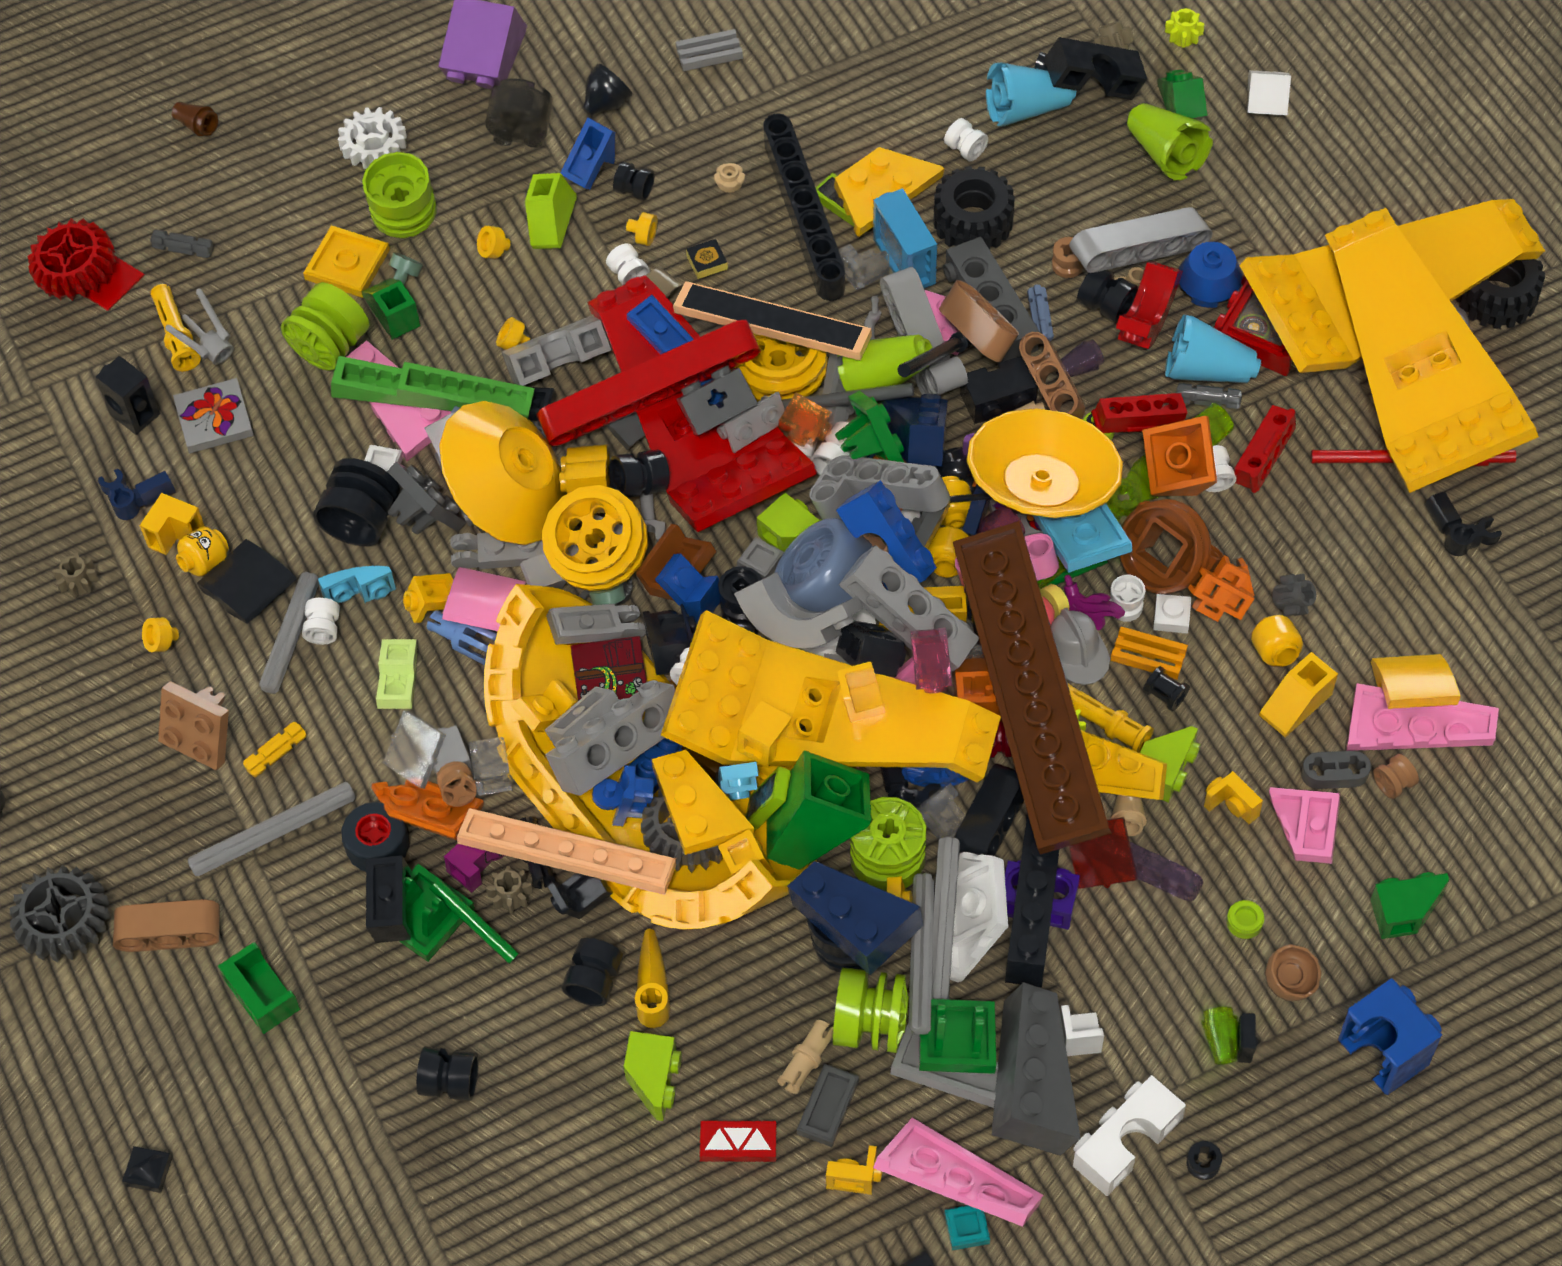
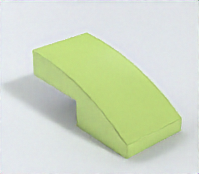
[376,639,417,709]

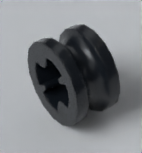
[1186,1141,1222,1180]

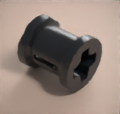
[1143,666,1190,712]

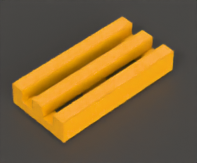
[1110,626,1188,680]

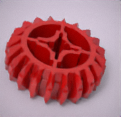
[27,218,116,301]

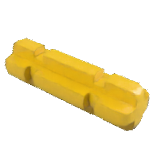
[243,722,307,777]

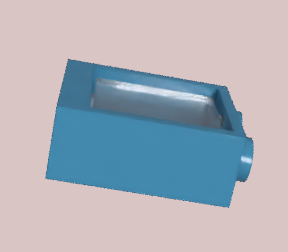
[873,188,937,288]

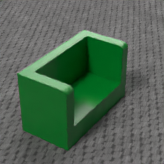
[218,942,301,1035]

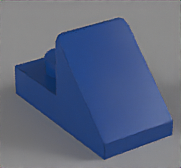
[560,117,615,190]
[655,554,720,624]

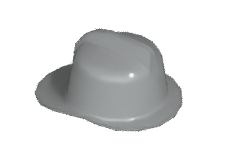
[1051,607,1110,685]

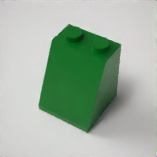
[766,750,871,870]

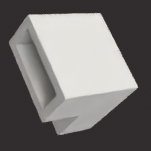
[1247,70,1291,115]

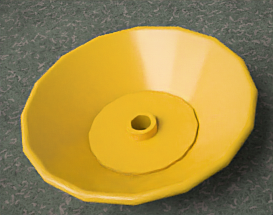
[439,401,566,545]
[966,408,1123,518]

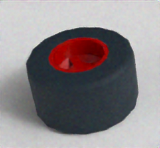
[341,802,409,872]

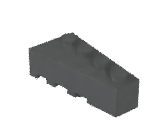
[991,983,1081,1156]

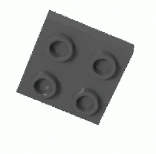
[387,461,467,534]

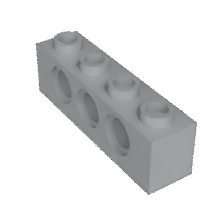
[839,545,979,678]
[545,680,676,796]

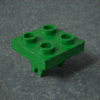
[835,391,905,462]
[399,864,475,962]
[919,999,996,1074]

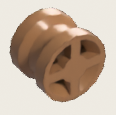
[1052,237,1084,278]
[1373,754,1419,799]
[436,761,477,807]

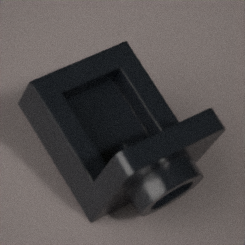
[547,873,613,919]

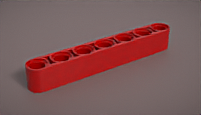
[537,320,761,446]

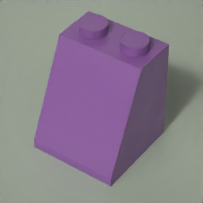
[438,0,527,89]

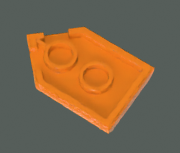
[371,778,484,841]

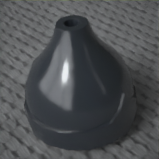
[582,64,633,116]

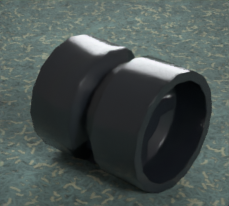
[1077,270,1138,323]
[608,449,670,498]
[718,566,762,624]
[561,938,624,1007]
[416,1046,479,1101]

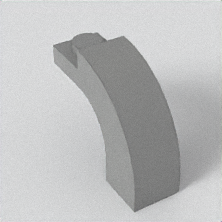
[734,572,864,648]

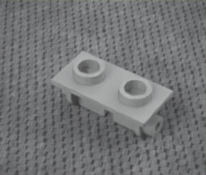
[717,391,788,453]

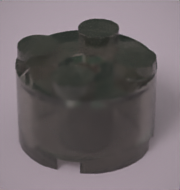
[485,79,553,148]

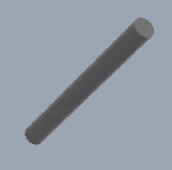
[782,383,914,412]

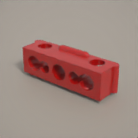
[1091,393,1188,433]
[1234,405,1296,493]

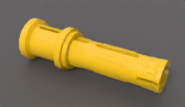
[150,284,201,372]
[1067,683,1154,753]

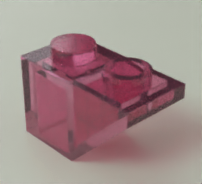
[910,628,953,693]

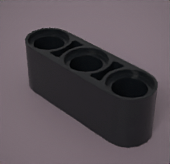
[955,763,1024,856]

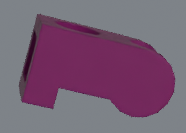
[444,844,505,893]

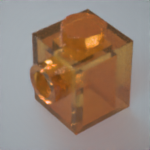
[778,392,833,447]

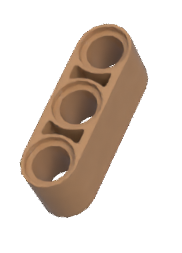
[939,280,1019,362]
[1019,332,1085,419]
[113,900,220,952]

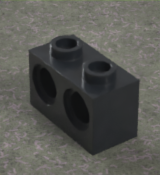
[835,620,906,677]

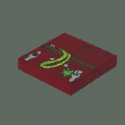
[570,636,646,701]

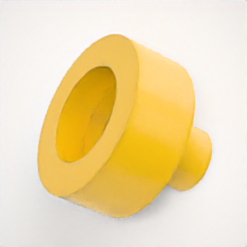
[626,212,658,246]
[477,226,511,259]
[496,317,530,350]
[142,617,179,652]

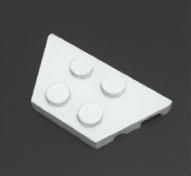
[950,852,1008,983]

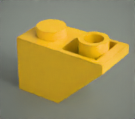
[1259,652,1338,738]

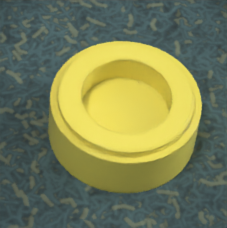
[1040,584,1069,619]

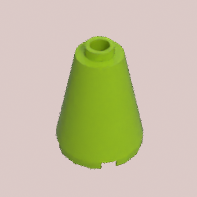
[1127,103,1213,180]
[837,334,933,402]

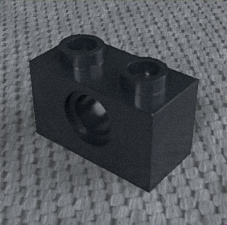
[95,356,160,435]

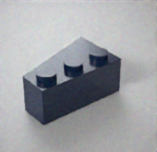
[881,394,948,466]
[788,861,924,975]

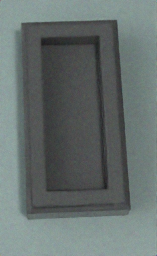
[797,1064,859,1147]

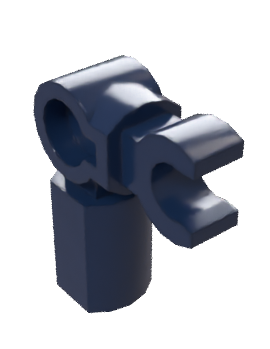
[98,468,176,520]

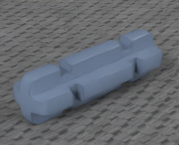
[1027,284,1054,341]

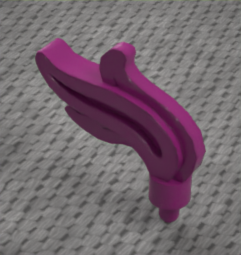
[1063,575,1125,630]

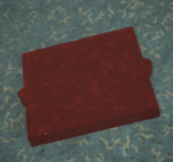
[1069,817,1137,889]

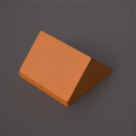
[1142,416,1217,496]

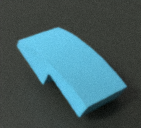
[318,566,396,603]
[718,762,759,800]

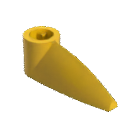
[635,928,670,1028]

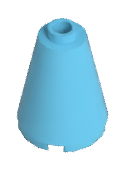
[986,63,1076,126]
[1165,314,1261,383]

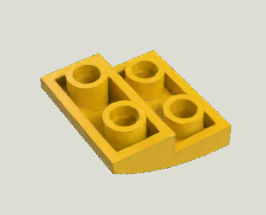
[1371,654,1460,709]

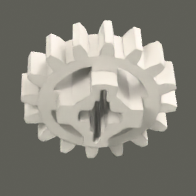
[338,107,407,169]

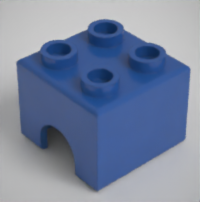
[1338,979,1442,1095]

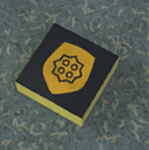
[686,239,728,279]

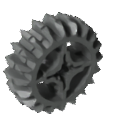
[641,789,729,873]
[9,865,110,963]

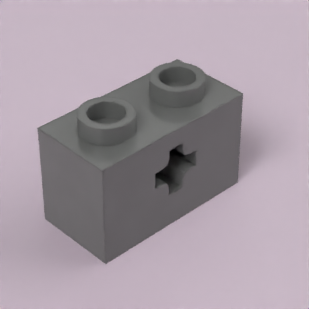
[676,365,758,435]

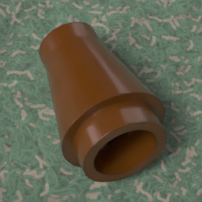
[171,102,218,136]

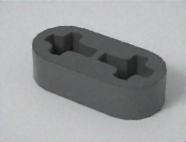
[1301,751,1371,789]

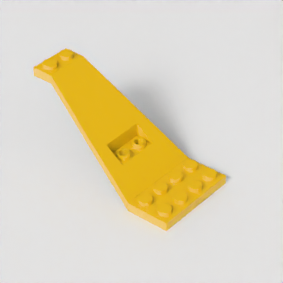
[1239,199,1545,373]
[1325,208,1539,493]
[661,610,1001,783]

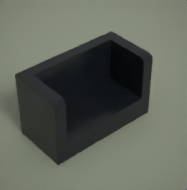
[366,855,411,943]

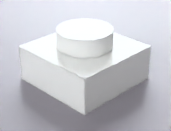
[1153,594,1191,634]

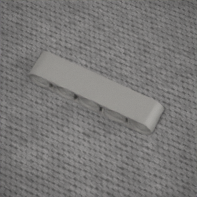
[1069,207,1213,273]

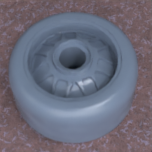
[774,518,873,612]

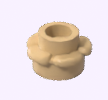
[714,163,745,193]

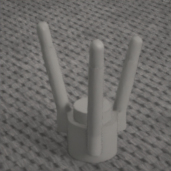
[165,288,234,365]

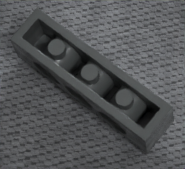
[943,236,1040,362]

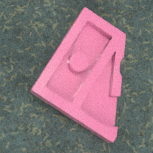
[1269,787,1340,864]

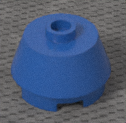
[1179,242,1243,308]

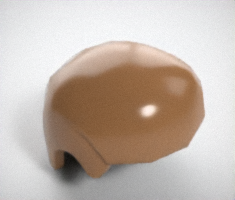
[1265,944,1321,1001]

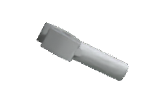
[640,492,666,543]

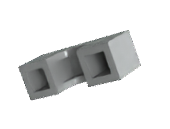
[501,316,611,386]

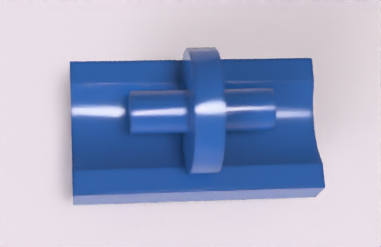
[592,765,654,827]

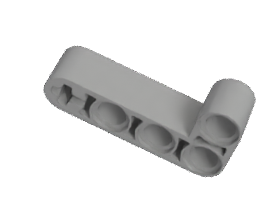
[880,267,968,395]
[809,455,950,520]

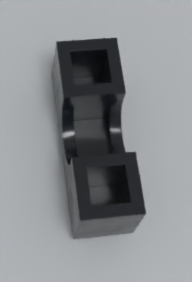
[1044,37,1148,100]

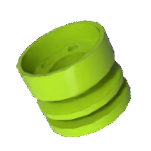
[362,152,437,238]
[280,282,370,371]
[850,797,926,892]
[833,968,909,1053]

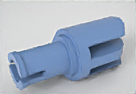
[426,610,497,666]

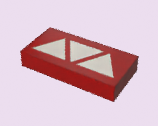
[700,1121,777,1162]

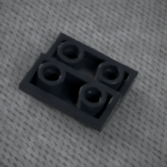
[197,539,296,624]

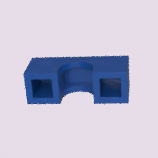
[836,480,937,590]

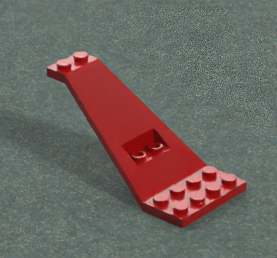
[587,275,817,533]

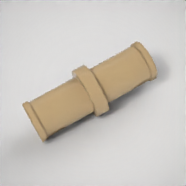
[778,1020,833,1094]

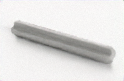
[259,572,319,694]

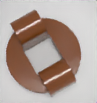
[1119,499,1224,594]

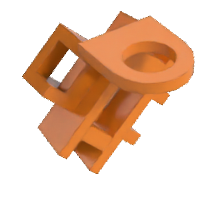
[1188,555,1255,622]

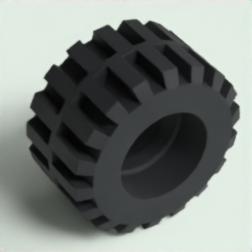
[933,166,1015,250]
[1456,259,1545,329]

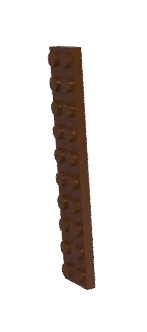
[953,521,1111,855]

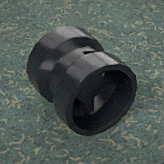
[613,161,655,201]

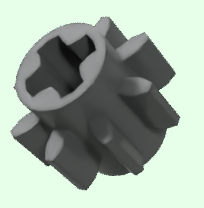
[1272,574,1316,616]

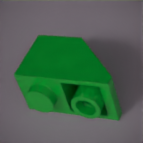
[1157,69,1208,118]
[362,278,420,340]
[1370,872,1449,939]

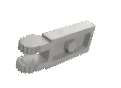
[450,533,544,569]
[546,604,646,645]

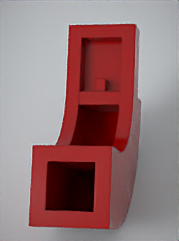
[1116,261,1183,349]

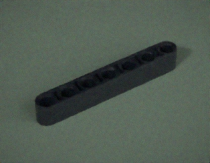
[763,113,845,301]

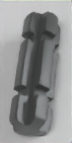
[150,229,214,258]
[1176,383,1242,409]

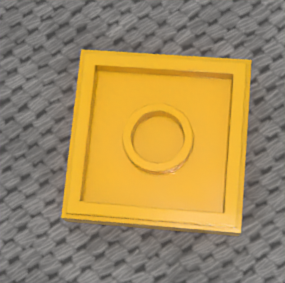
[303,225,390,298]

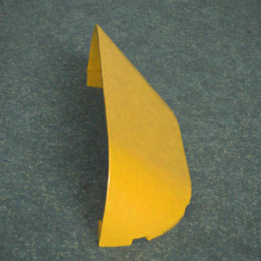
[484,584,817,929]

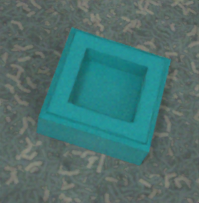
[944,1205,990,1251]

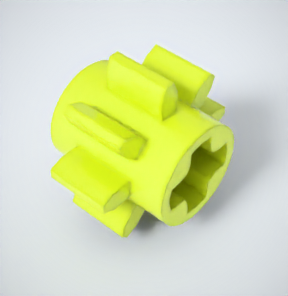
[1165,8,1204,47]

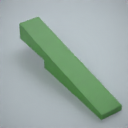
[331,356,535,419]

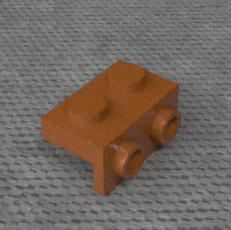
[636,524,716,600]

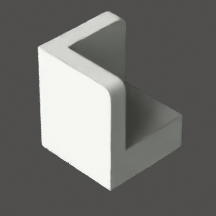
[1060,1005,1104,1056]

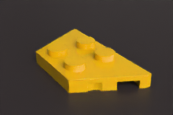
[834,147,944,237]

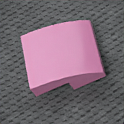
[442,567,526,631]

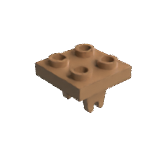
[158,681,229,770]

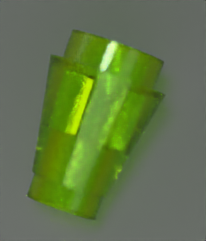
[1201,1007,1238,1065]

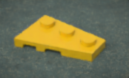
[652,749,754,855]

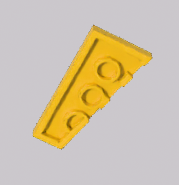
[1081,730,1167,800]

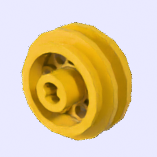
[731,333,828,402]
[542,485,648,591]

